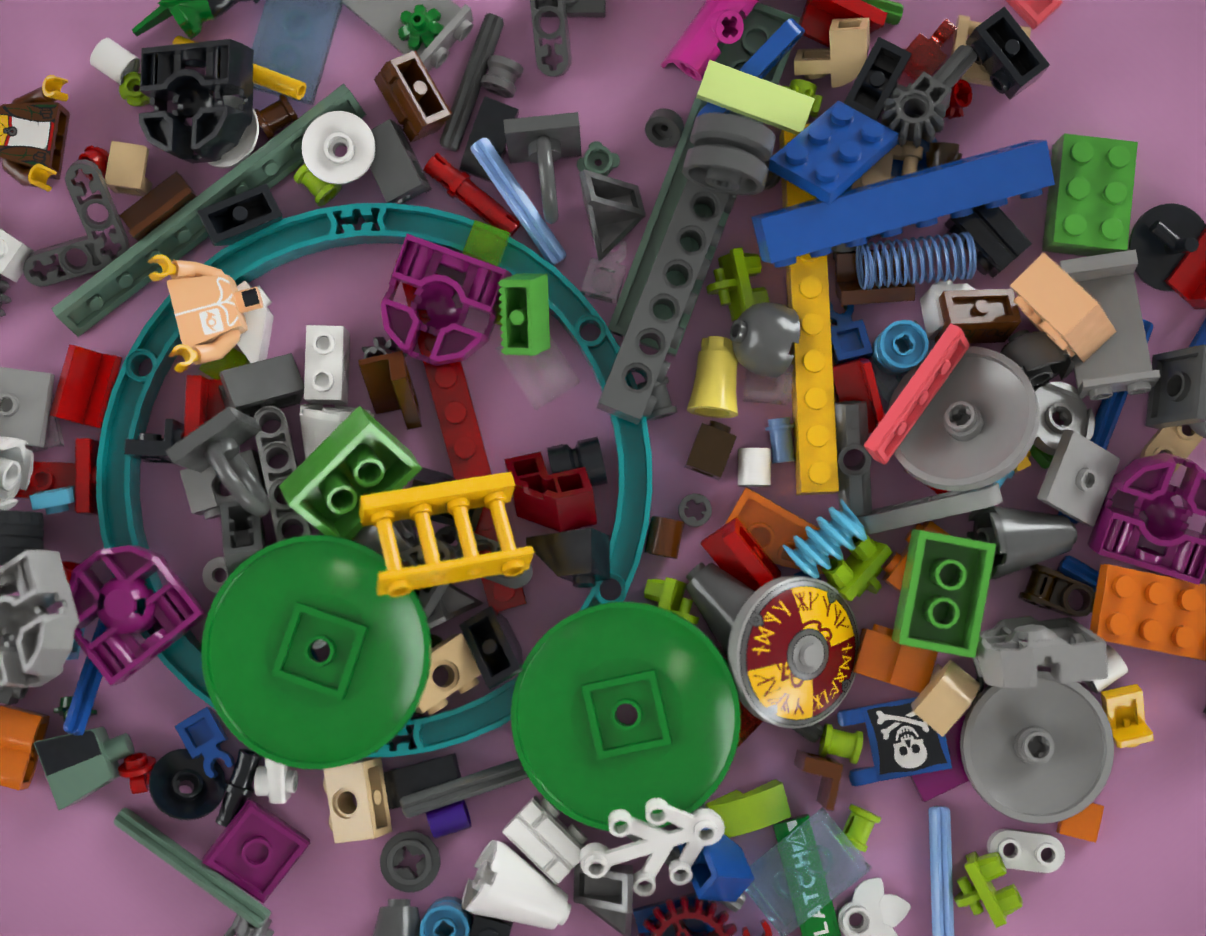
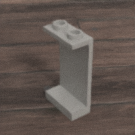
[339,0,474,72]
[1059,249,1161,400]

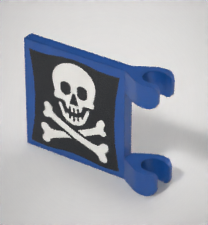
[837,697,952,786]

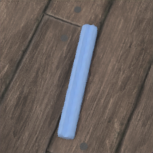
[470,137,566,265]
[928,806,954,936]

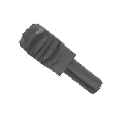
[881,45,977,149]

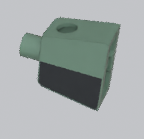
[34,726,134,810]

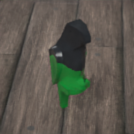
[132,0,260,39]

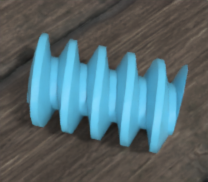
[782,499,867,579]

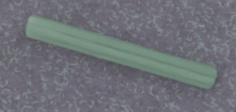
[114,808,271,928]

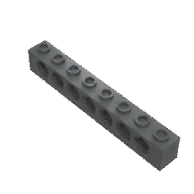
[596,179,737,425]

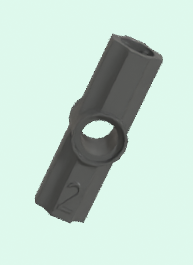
[835,400,872,516]

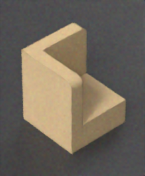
[105,141,152,197]

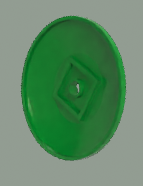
[201,535,431,769]
[511,601,741,831]

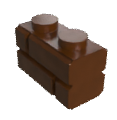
[374,51,453,143]

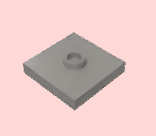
[0,367,55,448]
[1037,429,1120,527]

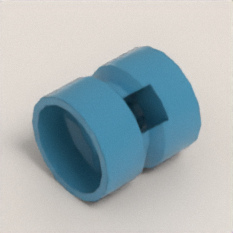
[872,320,929,375]
[420,896,473,936]

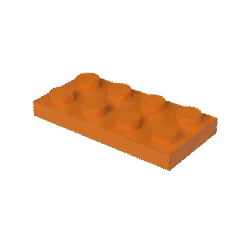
[1090,564,1206,661]

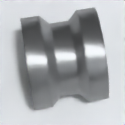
[480,55,523,98]

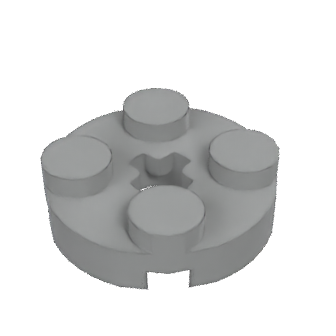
[1033,381,1095,456]

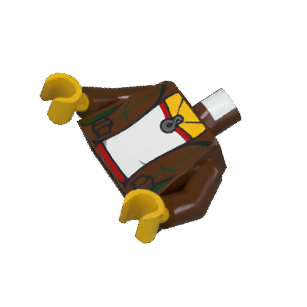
[0,75,70,192]

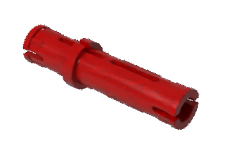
[423,153,521,237]

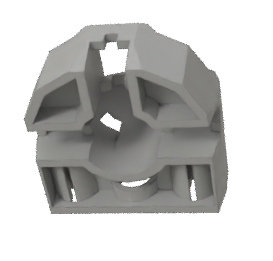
[0,550,79,687]
[973,616,1108,689]

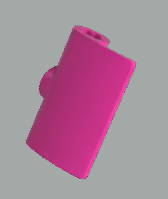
[661,0,759,81]

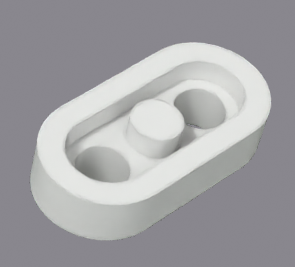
[987,828,1065,873]

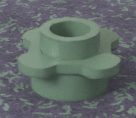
[577,141,620,176]

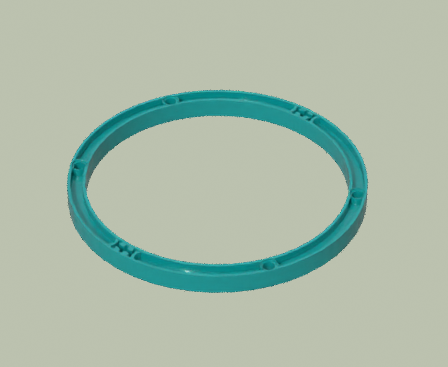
[96,203,652,757]

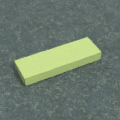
[696,60,815,135]

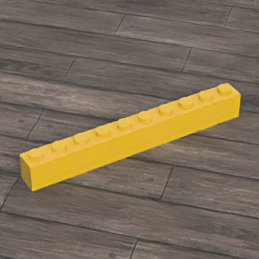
[779,124,839,496]

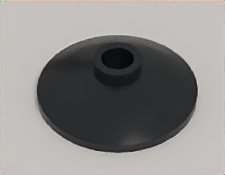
[149,748,226,820]

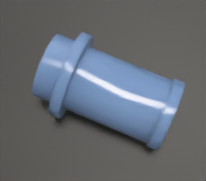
[765,417,796,464]

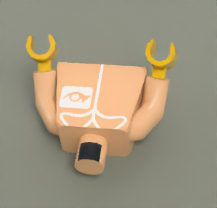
[148,254,263,373]

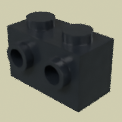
[965,6,1050,100]

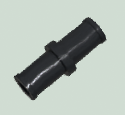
[215,749,262,827]

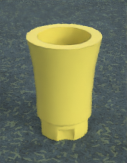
[686,336,738,418]

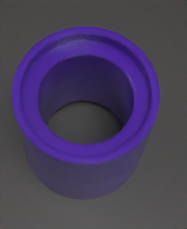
[426,800,472,839]

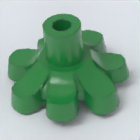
[398,4,445,51]

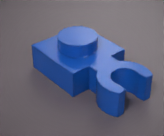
[830,302,873,365]
[175,707,235,778]

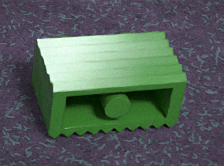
[498,273,550,356]

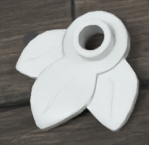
[837,877,911,936]

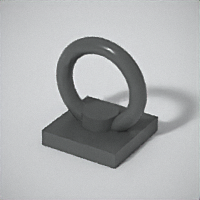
[504,112,582,224]
[1145,344,1206,439]
[166,407,270,517]

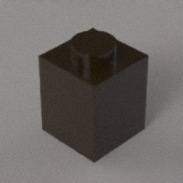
[685,420,737,480]

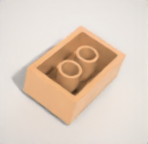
[1010,252,1117,363]

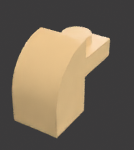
[794,17,870,88]
[911,659,980,737]

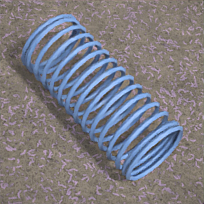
[855,231,977,290]

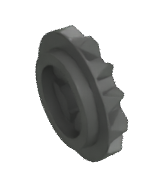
[380,831,441,892]

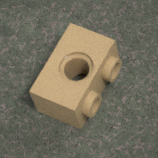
[415,633,481,715]
[323,757,392,843]

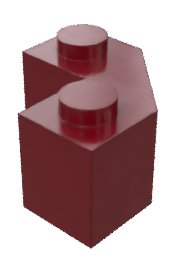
[504,451,597,532]

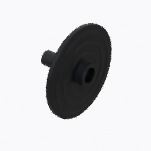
[1129,203,1206,291]

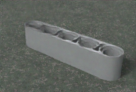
[253,406,312,542]

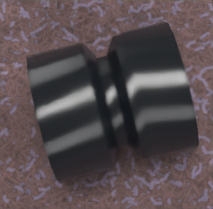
[547,437,608,487]

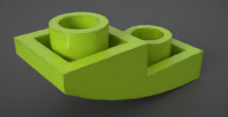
[705,779,792,838]

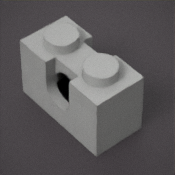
[180,449,267,520]

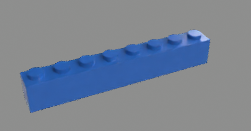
[752,140,1055,268]

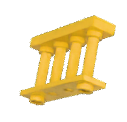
[359,472,534,597]

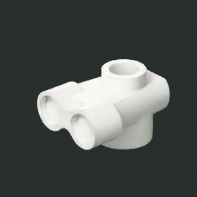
[254,758,298,804]

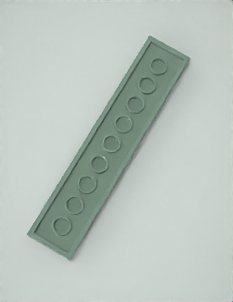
[608,2,801,357]

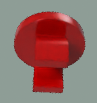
[118,752,157,794]

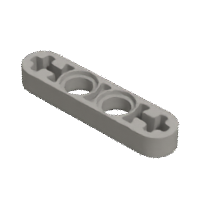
[856,482,1003,535]

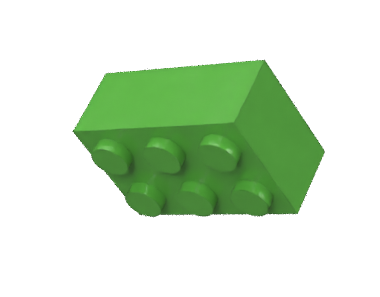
[1042,133,1138,256]
[279,405,423,540]
[891,529,996,658]

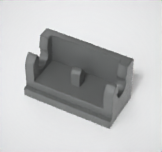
[370,119,432,204]
[219,353,304,417]

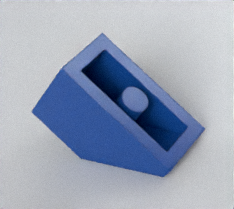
[677,828,755,902]

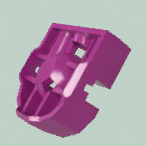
[380,234,512,366]
[1087,452,1206,585]
[69,545,208,686]

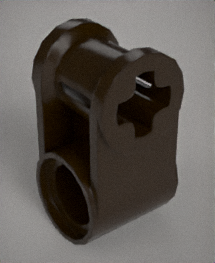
[1018,564,1095,617]

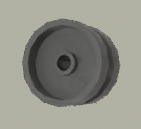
[682,113,776,195]

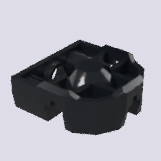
[139,39,254,163]

